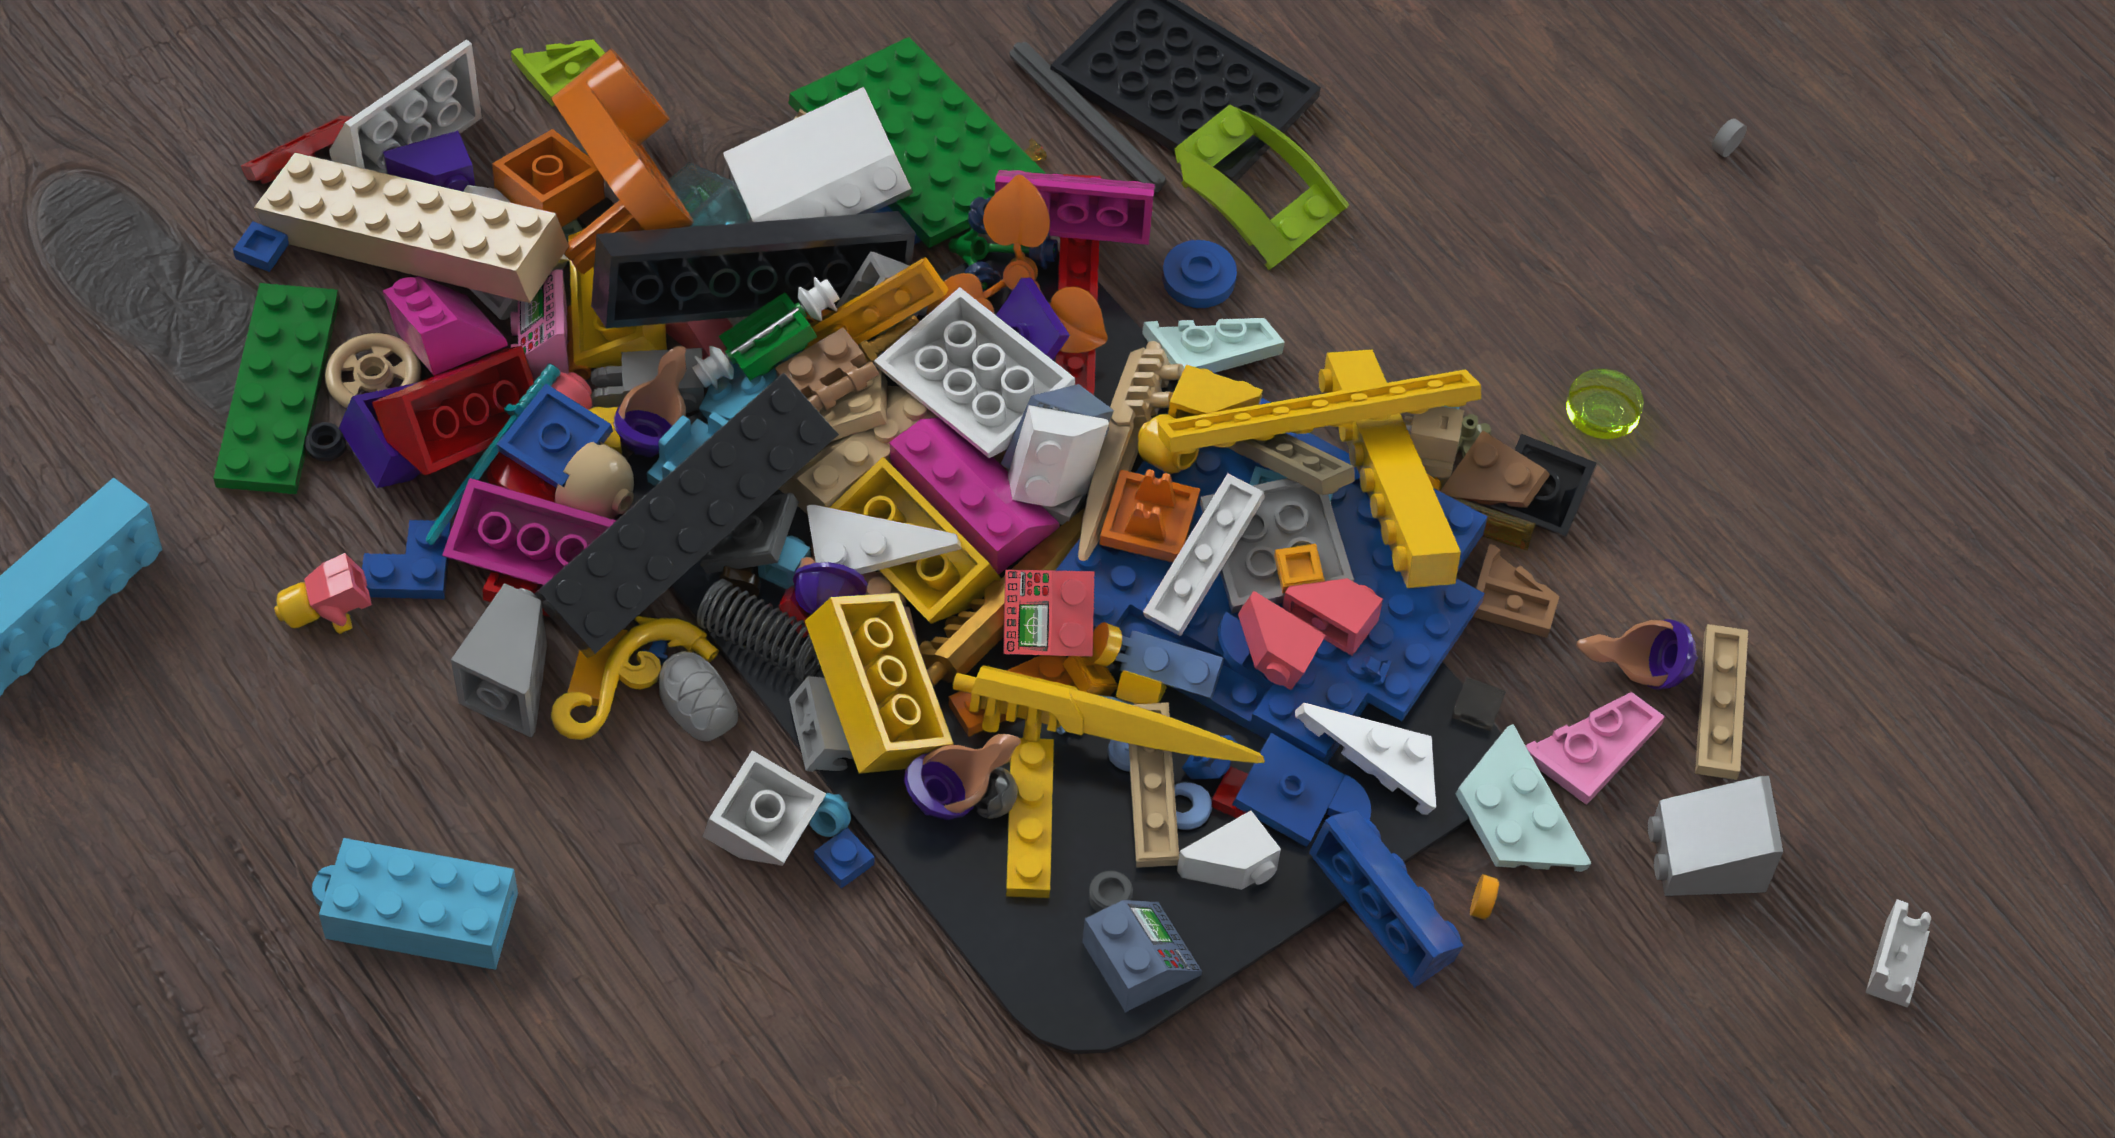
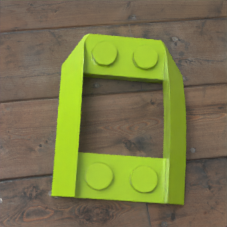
[1174,105,1349,270]

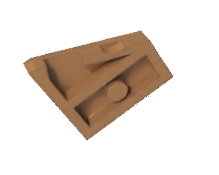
[1440,431,1550,507]
[1473,544,1560,638]

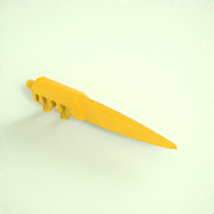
[953,665,1265,763]

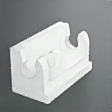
[1866,899,1931,1007]

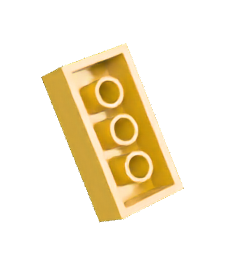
[805,593,954,774]

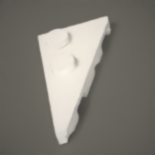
[807,504,962,574]
[1295,703,1436,815]

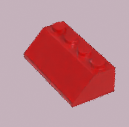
[372,346,534,475]

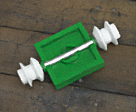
[692,277,840,390]

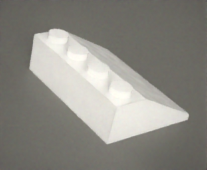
[329,39,482,174]
[723,87,913,222]
[874,287,1075,458]

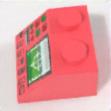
[1003,570,1094,656]

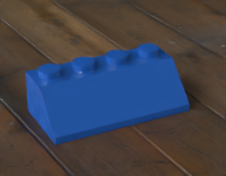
[1309,810,1464,988]

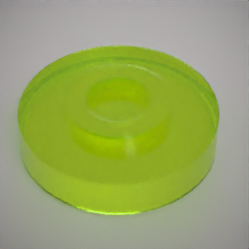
[1566,369,1644,439]

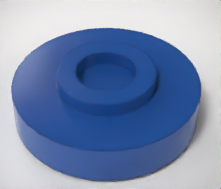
[1162,240,1237,308]

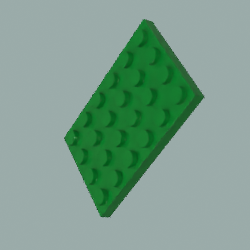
[788,37,1046,248]

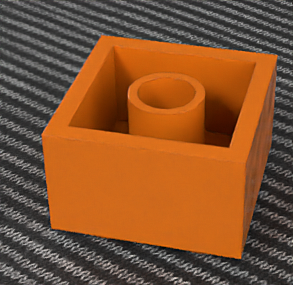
[492,129,605,228]

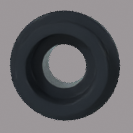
[305,422,347,461]

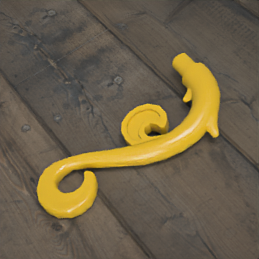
[551,616,719,740]

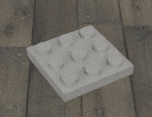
[1200,478,1354,614]

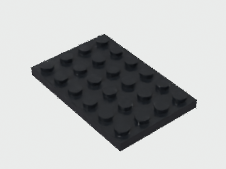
[1050,0,1321,183]

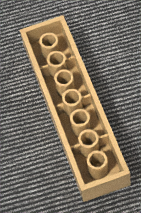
[254,153,569,303]

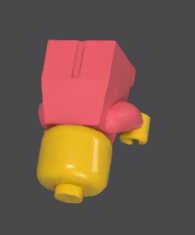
[274,553,372,634]

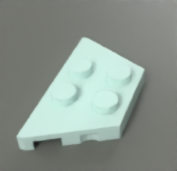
[1455,724,1591,872]

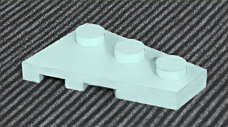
[1142,318,1285,373]

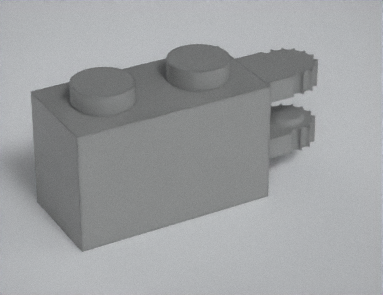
[591,348,705,413]

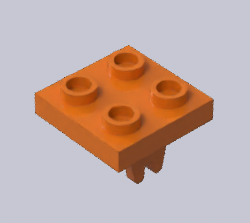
[1099,469,1200,563]

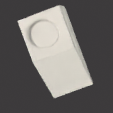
[1177,811,1281,890]

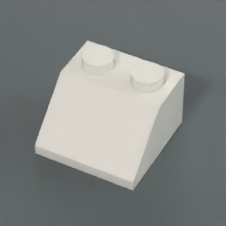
[1008,405,1109,507]
[702,751,826,866]

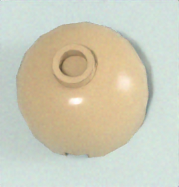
[555,442,634,519]

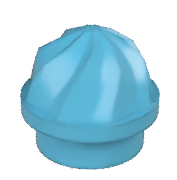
[809,793,851,837]

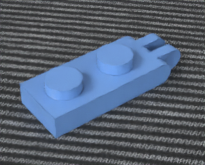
[1114,630,1225,699]

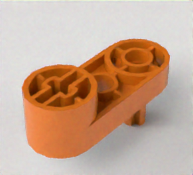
[551,48,694,274]

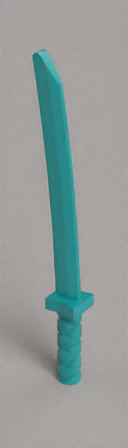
[426,363,561,545]

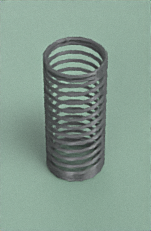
[697,579,820,681]

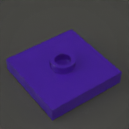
[996,278,1070,360]

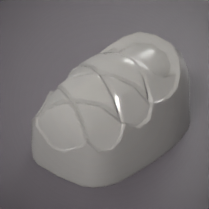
[659,651,738,741]

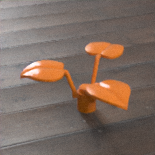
[926,174,1108,353]

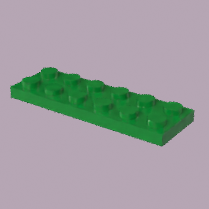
[213,283,340,494]

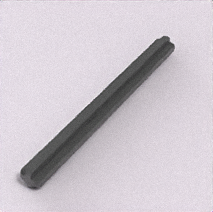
[1009,42,1166,193]

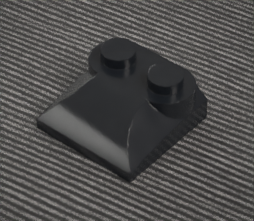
[1491,434,1597,537]

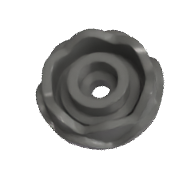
[975,767,1018,819]

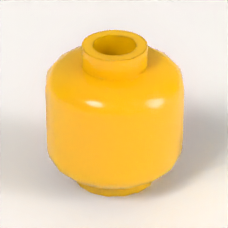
[1138,414,1199,474]

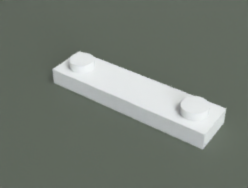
[1143,473,1265,636]

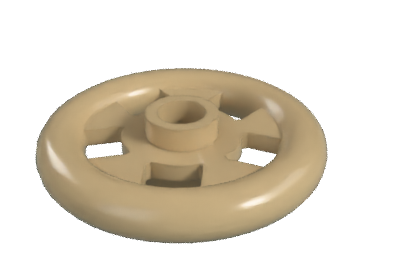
[325,333,422,408]

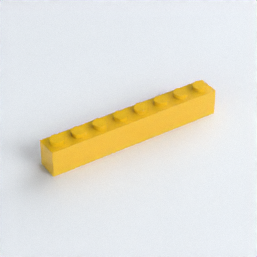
[1318,350,1461,588]

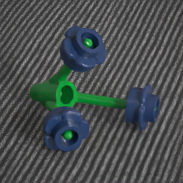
[949,197,1058,292]

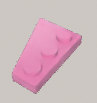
[1525,692,1665,805]

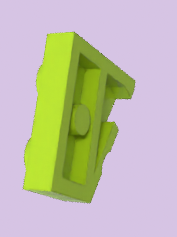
[511,39,605,107]

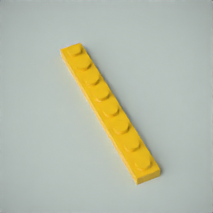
[1158,369,1481,454]

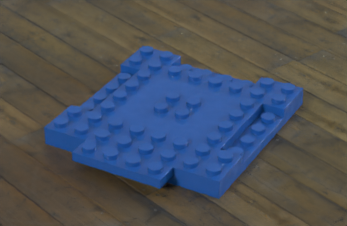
[1055,369,1488,764]

